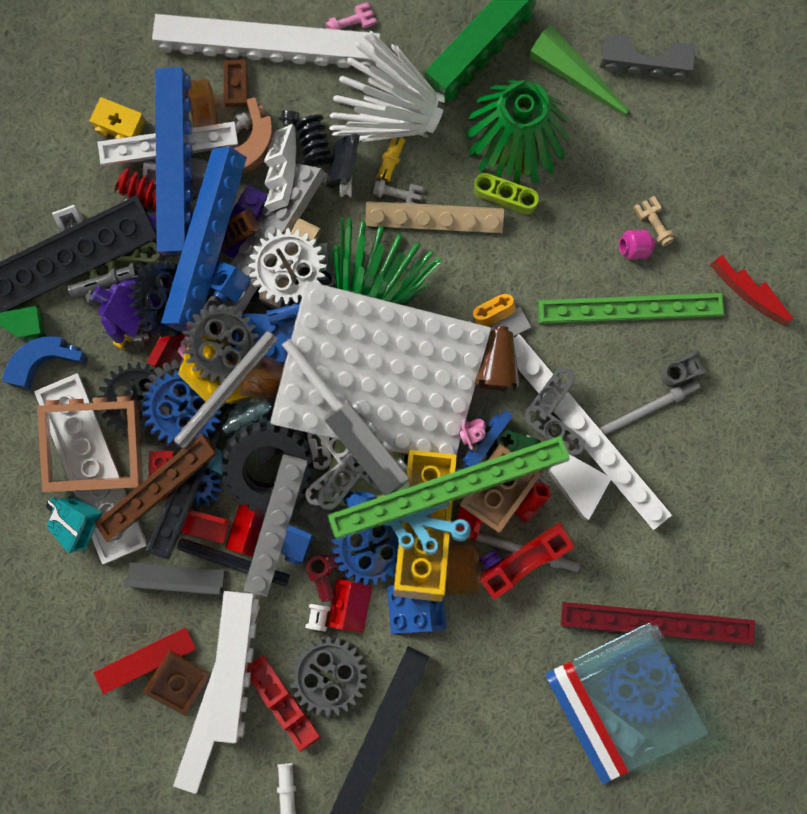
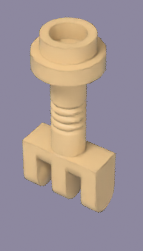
[633,196,675,247]

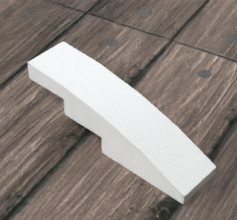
[264,124,296,212]

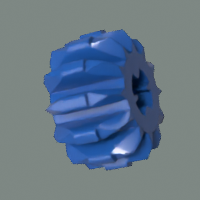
[194,468,223,507]

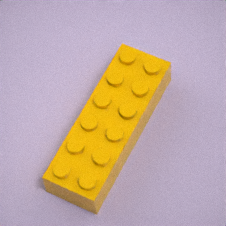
[393,450,457,602]

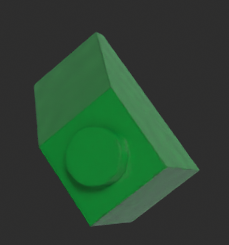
[0,306,46,343]

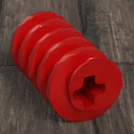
[114,167,156,212]

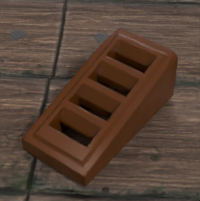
[221,209,261,250]

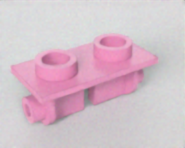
[460,419,486,450]

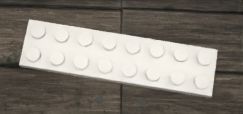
[34,373,148,565]

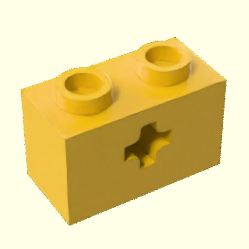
[89,97,146,139]

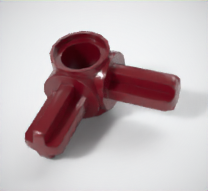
[305,554,342,602]

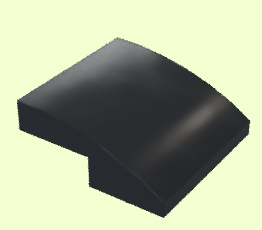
[325,134,360,188]

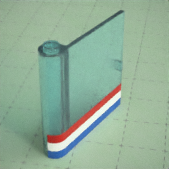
[546,622,708,784]

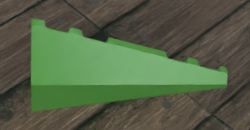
[529,24,629,116]

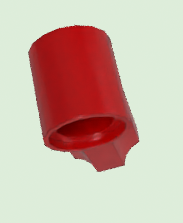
[514,481,551,523]

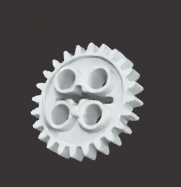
[248,228,327,306]

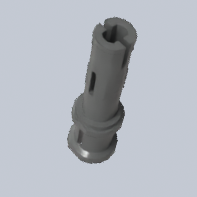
[68,263,139,299]

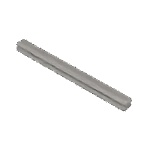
[174,331,277,448]

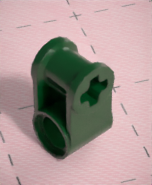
[494,430,541,452]

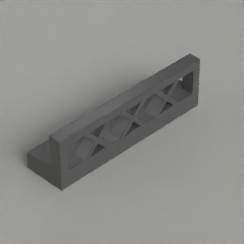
[123,563,225,595]

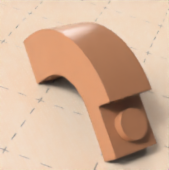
[234,97,273,176]

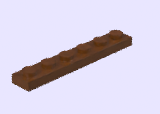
[94,434,218,542]

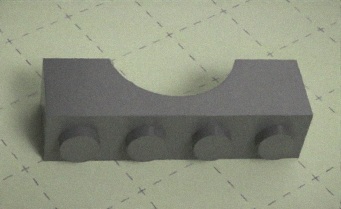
[600,33,696,81]

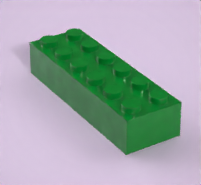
[425,0,537,105]

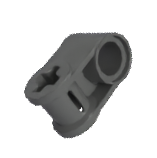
[660,351,709,387]

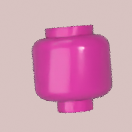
[619,229,655,260]

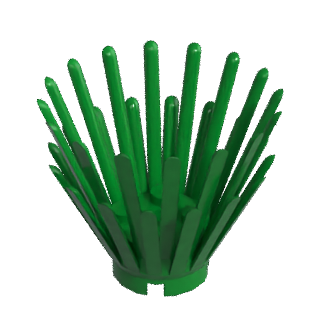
[465,80,569,184]
[333,217,442,306]

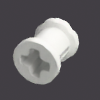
[305,604,331,631]

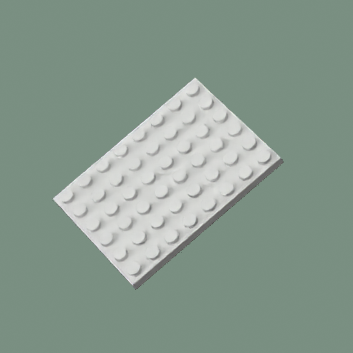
[271,281,491,455]

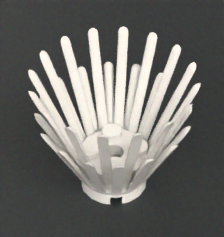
[329,30,445,142]

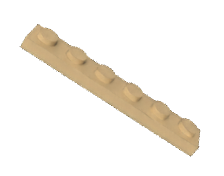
[366,201,504,233]

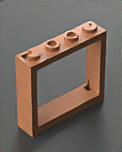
[37,396,143,492]

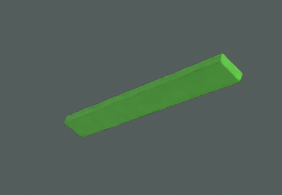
[538,293,724,324]

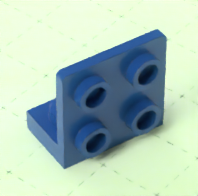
[387,585,446,634]

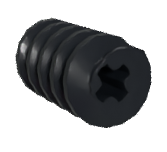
[296,114,332,166]

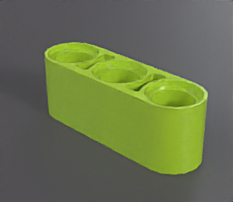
[474,173,539,214]

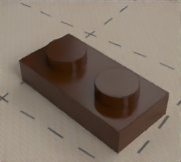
[223,60,248,107]

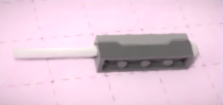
[282,339,409,496]

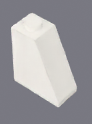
[548,454,612,521]

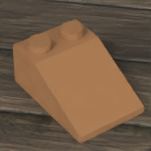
[460,444,542,533]

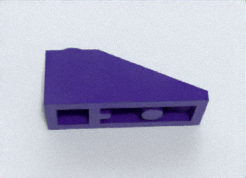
[220,184,268,259]

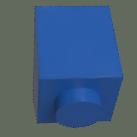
[280,525,315,565]

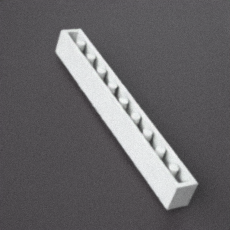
[152,14,380,68]

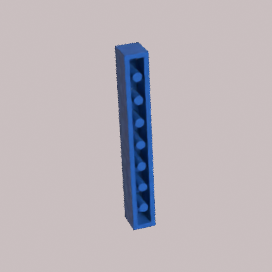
[155,67,193,257]
[161,146,247,332]

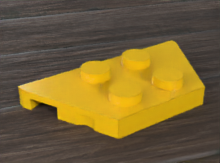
[178,336,261,406]

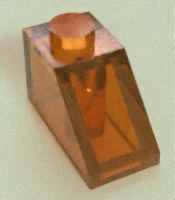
[239,355,284,398]

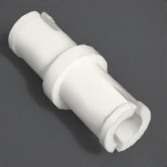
[277,763,296,814]

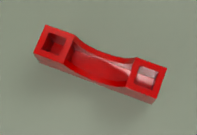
[480,521,575,599]

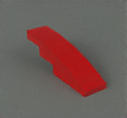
[710,255,793,326]
[93,627,195,695]
[247,655,321,752]

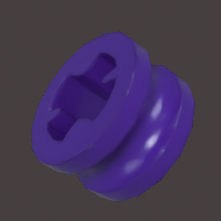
[479,548,503,570]

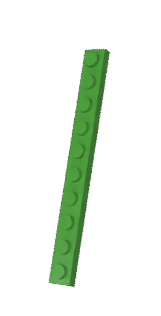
[328,436,570,540]

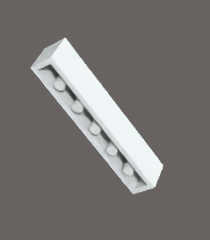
[207,591,259,743]

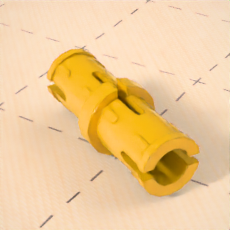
[376,137,405,183]

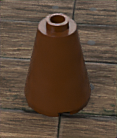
[474,326,520,391]

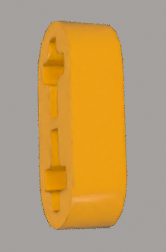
[473,294,516,327]

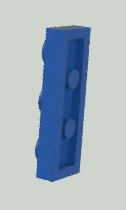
[461,410,513,470]

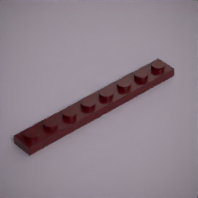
[560,602,755,644]

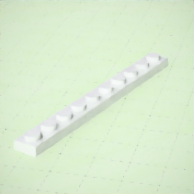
[514,334,672,530]

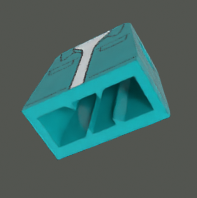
[46,496,102,553]

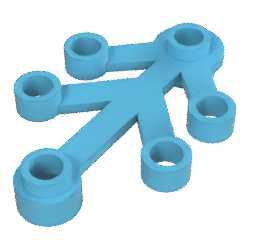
[384,502,470,555]

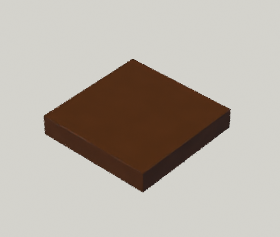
[143,650,211,716]

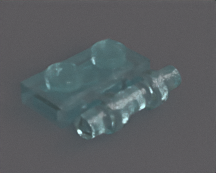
[223,393,273,434]

